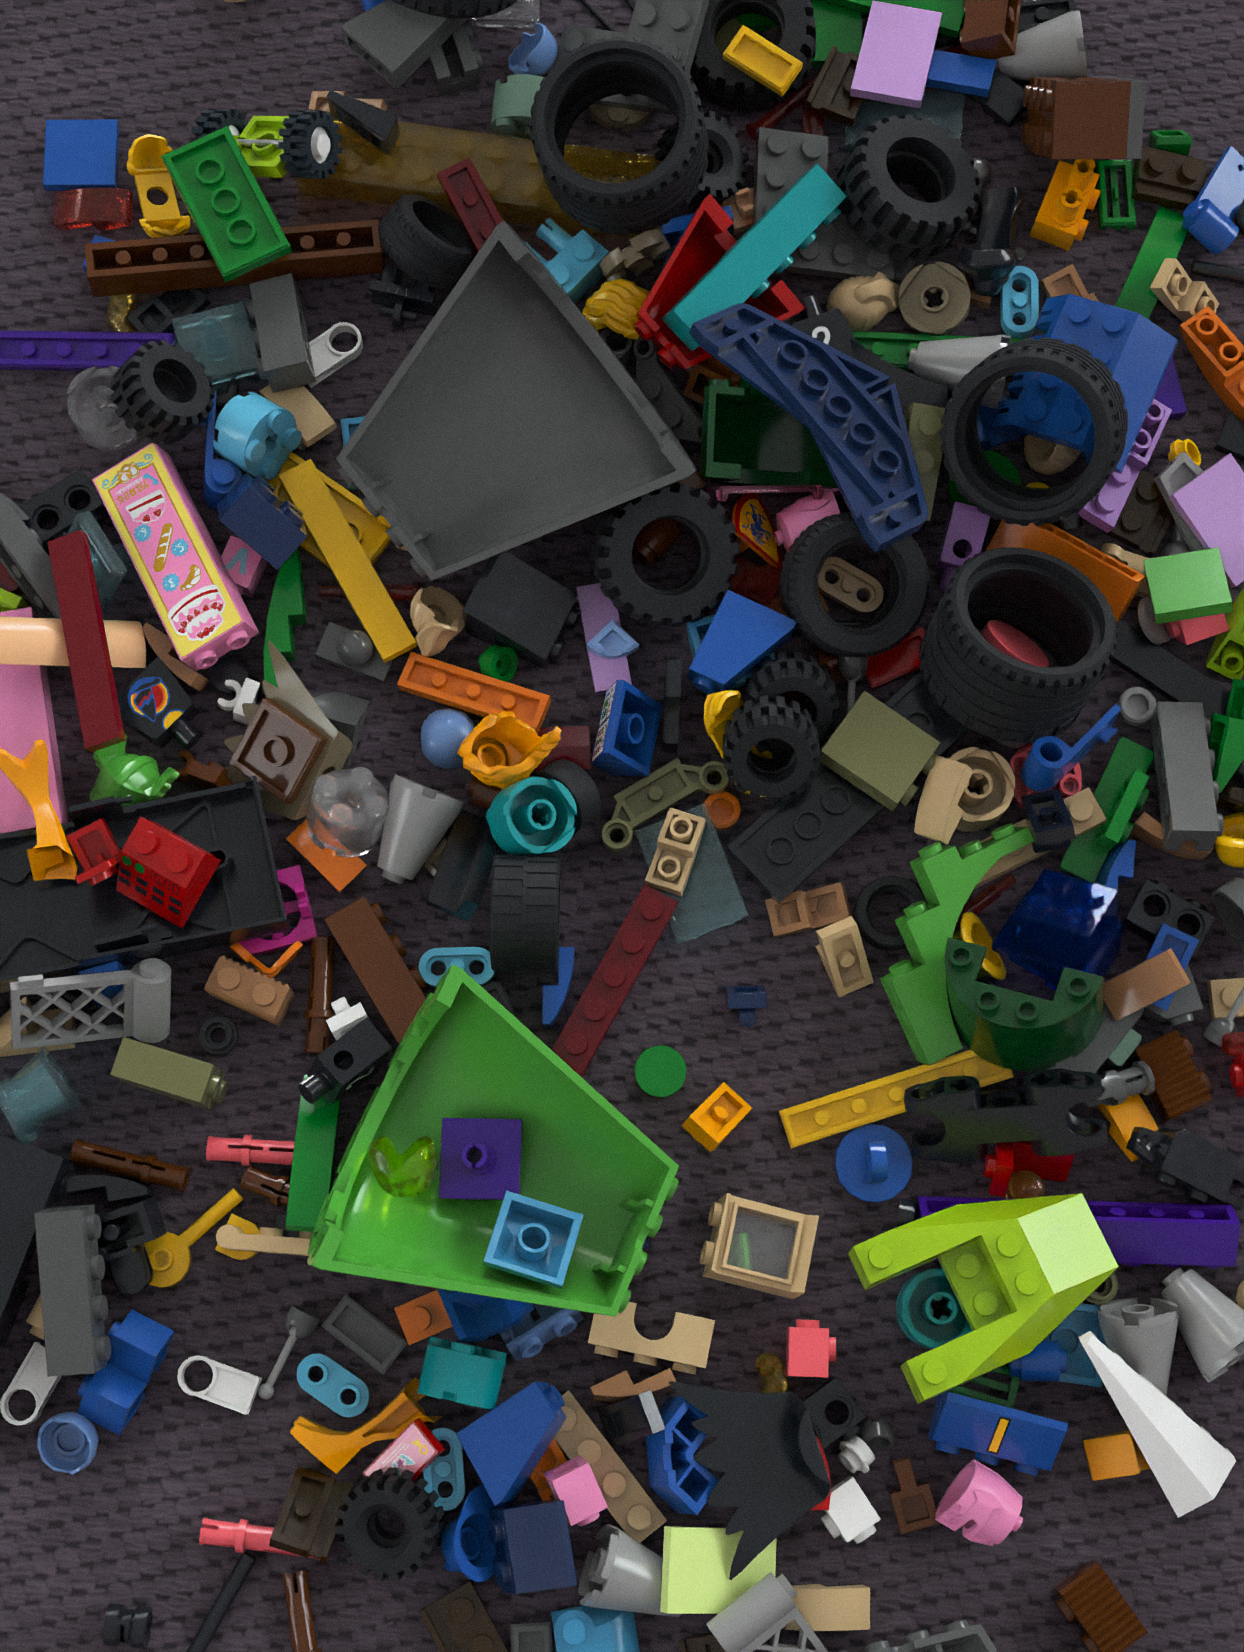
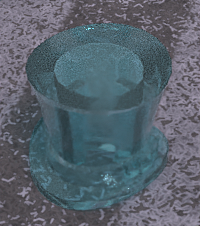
[0,1046,83,1144]

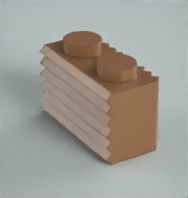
[204,955,295,1026]

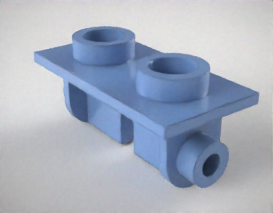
[499,1304,584,1362]

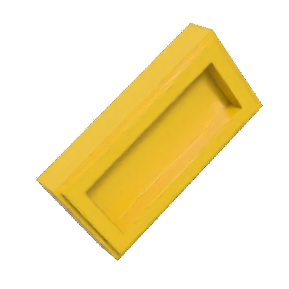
[722,25,803,97]

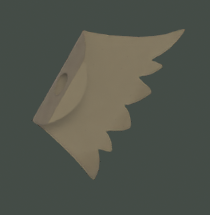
[224,641,353,820]

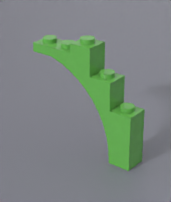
[880,823,1034,1065]

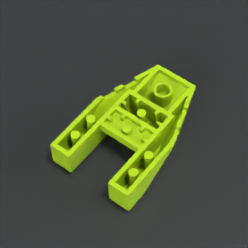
[848,1193,1119,1404]

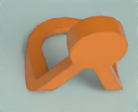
[229,940,304,978]

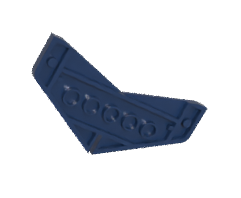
[689,303,928,553]

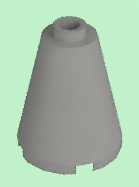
[993,10,1088,81]
[908,335,1011,409]
[377,774,464,884]
[1161,1268,1244,1383]
[1098,1298,1179,1395]
[578,1524,681,1617]

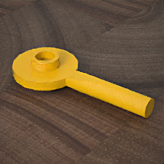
[144,1188,244,1288]

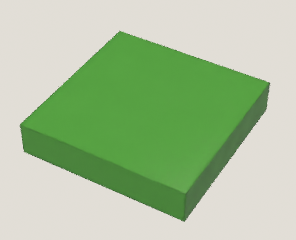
[1143,547,1232,624]

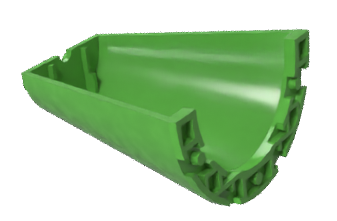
[307,964,679,1317]

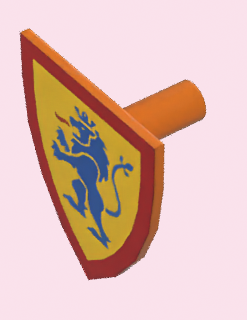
[732,492,783,573]

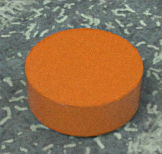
[702,791,741,830]

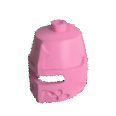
[773,489,840,552]
[935,1459,1023,1546]

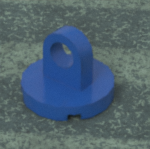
[834,1124,913,1203]

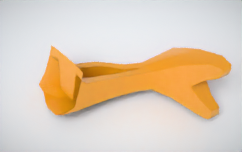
[0,739,77,881]
[290,1377,443,1474]

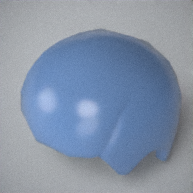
[508,23,558,77]
[420,708,475,770]
[37,1411,99,1475]

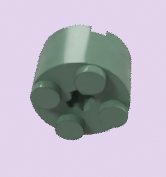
[491,74,544,146]

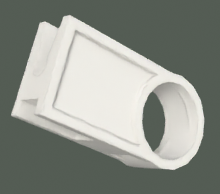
[308,322,363,388]
[0,1342,62,1425]
[177,1355,262,1415]

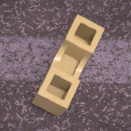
[588,1302,715,1375]

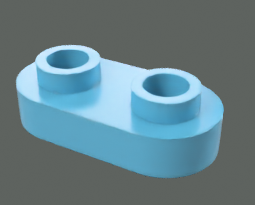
[1000,266,1039,338]
[418,947,496,988]
[296,1354,370,1417]
[423,1427,466,1511]

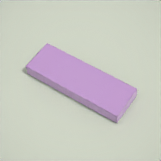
[576,583,632,696]

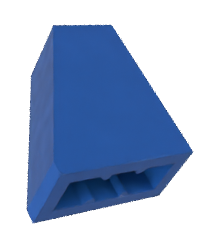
[688,590,797,694]
[456,1381,567,1506]

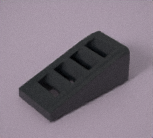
[327,91,400,155]

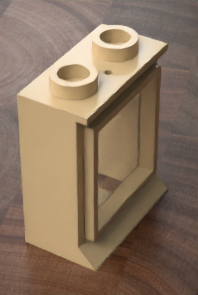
[700,1193,819,1299]

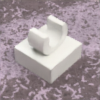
[217,678,260,725]
[326,996,372,1041]

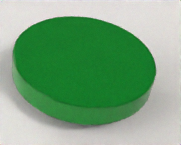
[635,1046,686,1098]

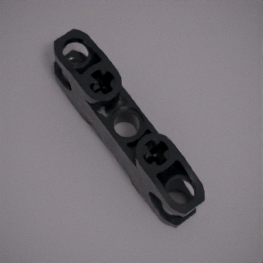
[904,1068,1108,1163]

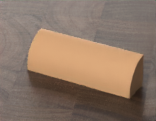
[0,616,146,668]

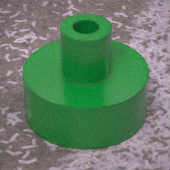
[478,644,518,682]

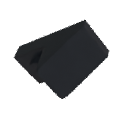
[1021,789,1076,853]

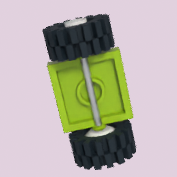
[190,109,343,179]

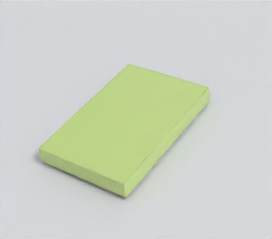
[660,1526,777,1614]

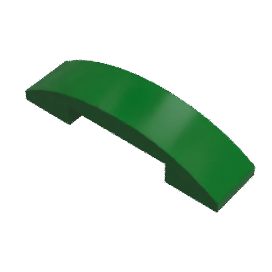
[1115,206,1188,320]

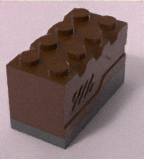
[1021,76,1146,159]

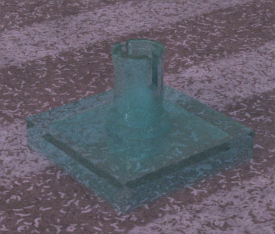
[172,301,259,385]
[66,511,132,612]

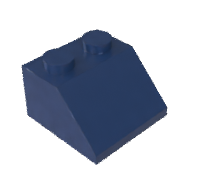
[487,1500,577,1594]

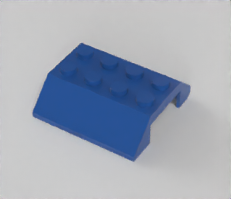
[990,294,1178,474]

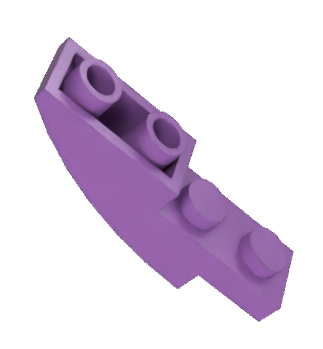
[1078,399,1172,533]

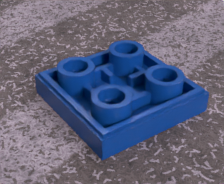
[43,119,120,191]

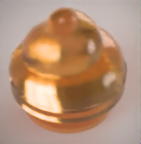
[1006,1170,1045,1199]

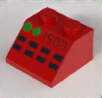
[116,817,221,928]

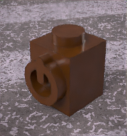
[683,356,742,404]

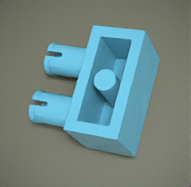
[525,218,609,304]

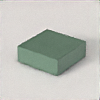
[1103,1028,1142,1070]

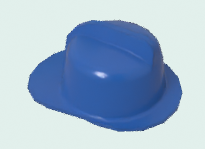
[441,1485,508,1582]

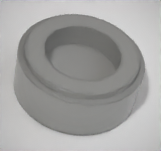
[1117,687,1156,726]

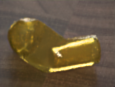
[106,294,136,332]
[755,1353,788,1393]

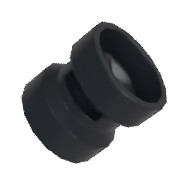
[103,1603,153,1649]

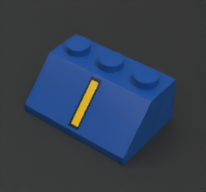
[927,1392,1068,1476]

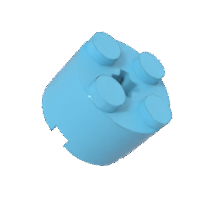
[213,392,302,480]

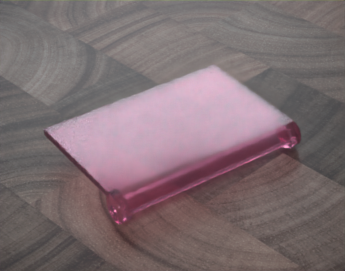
[699,485,824,501]

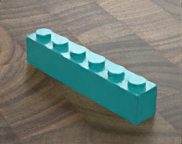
[661,164,847,351]

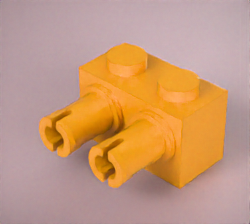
[1029,159,1101,251]

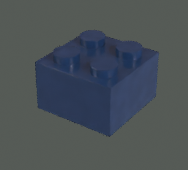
[217,472,308,570]

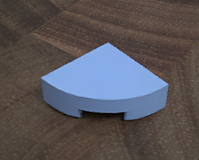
[586,619,639,659]

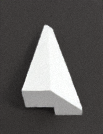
[1078,1331,1236,1518]

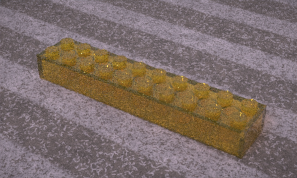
[295,109,661,239]

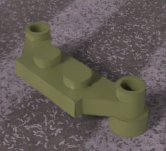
[602,758,729,853]

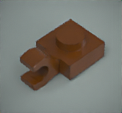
[173,751,233,790]
[889,1456,940,1534]

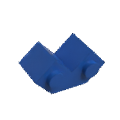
[77,1310,174,1436]
[646,1396,719,1515]

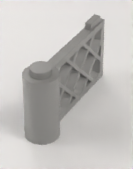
[10,958,171,1050]
[706,1572,828,1652]

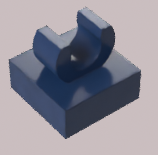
[725,985,767,1026]

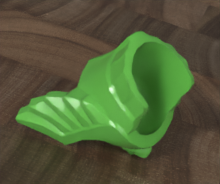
[90,733,180,806]

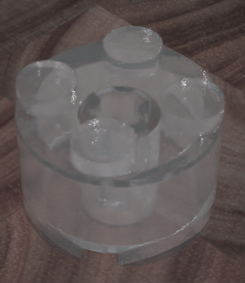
[67,366,139,453]
[306,767,389,857]

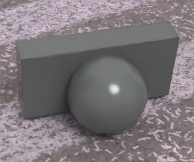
[315,622,396,684]

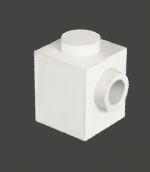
[821,1476,881,1544]

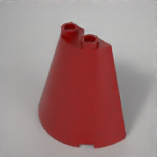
[633,194,805,370]

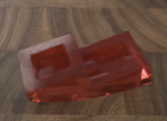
[54,188,133,230]

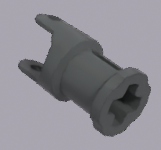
[1083,1060,1155,1107]

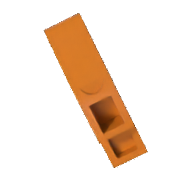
[1178,306,1244,422]

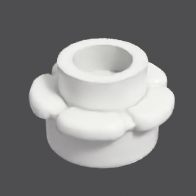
[838,1435,875,1473]

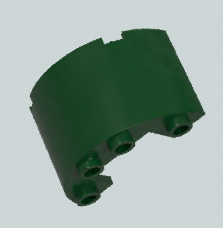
[700,379,838,490]
[945,937,1104,1071]

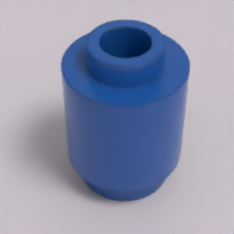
[1008,1340,1067,1381]

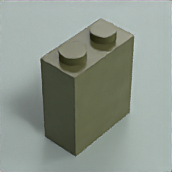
[819,691,941,812]
[110,1037,228,1111]

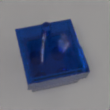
[992,869,1123,991]

